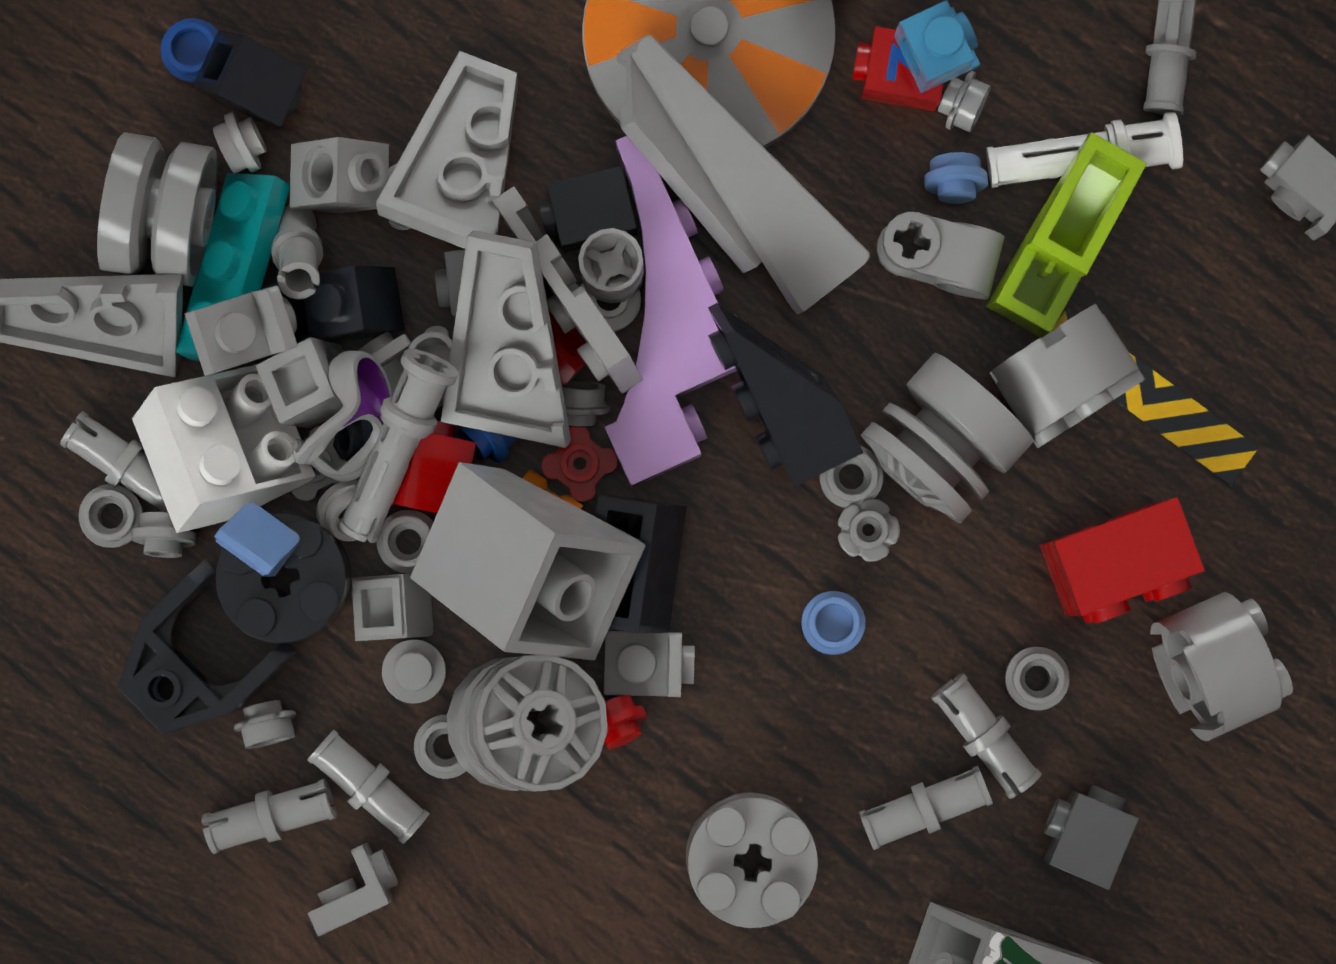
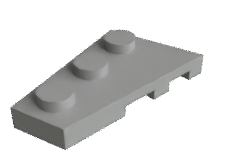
[376,51,518,249]
[492,186,643,394]
[441,230,571,448]
[0,274,183,377]

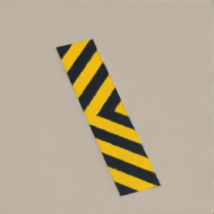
[1052,308,1259,486]

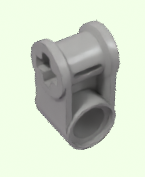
[876,212,1005,300]

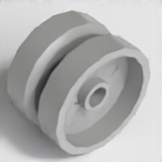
[97,132,218,287]

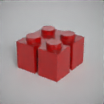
[1040,497,1205,624]

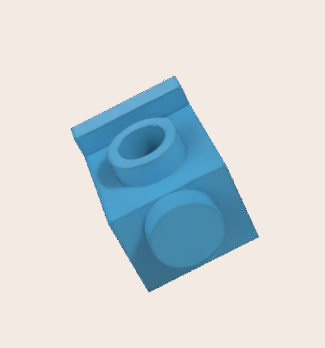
[894,0,980,93]

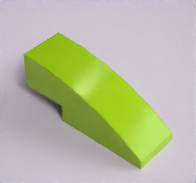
[986,132,1147,337]

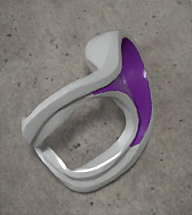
[293,351,393,482]

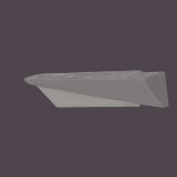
[617,35,870,315]

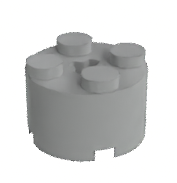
[990,304,1145,448]
[1150,592,1293,741]
[686,792,818,928]

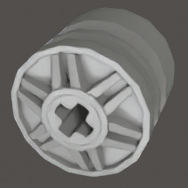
[861,352,1034,523]
[447,655,608,792]

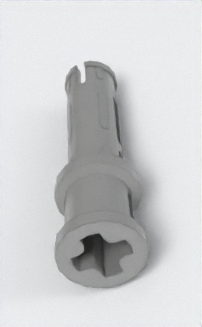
[339,349,458,543]

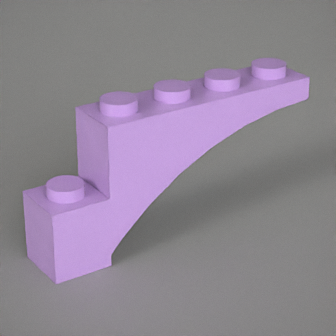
[605,136,737,488]

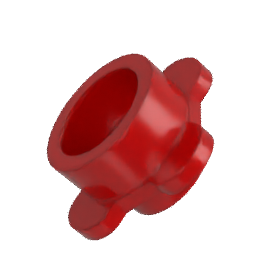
[542,426,618,502]

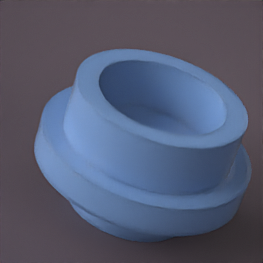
[924,152,988,204]
[801,591,865,655]

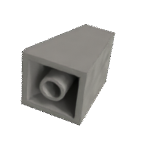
[410,462,646,660]

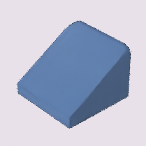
[214,502,300,577]

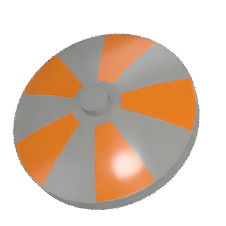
[582,0,835,148]

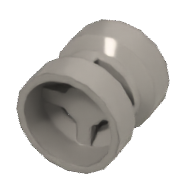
[578,228,645,304]

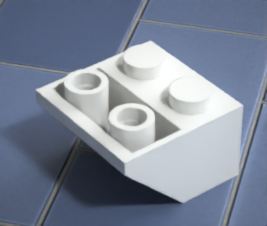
[132,365,315,533]

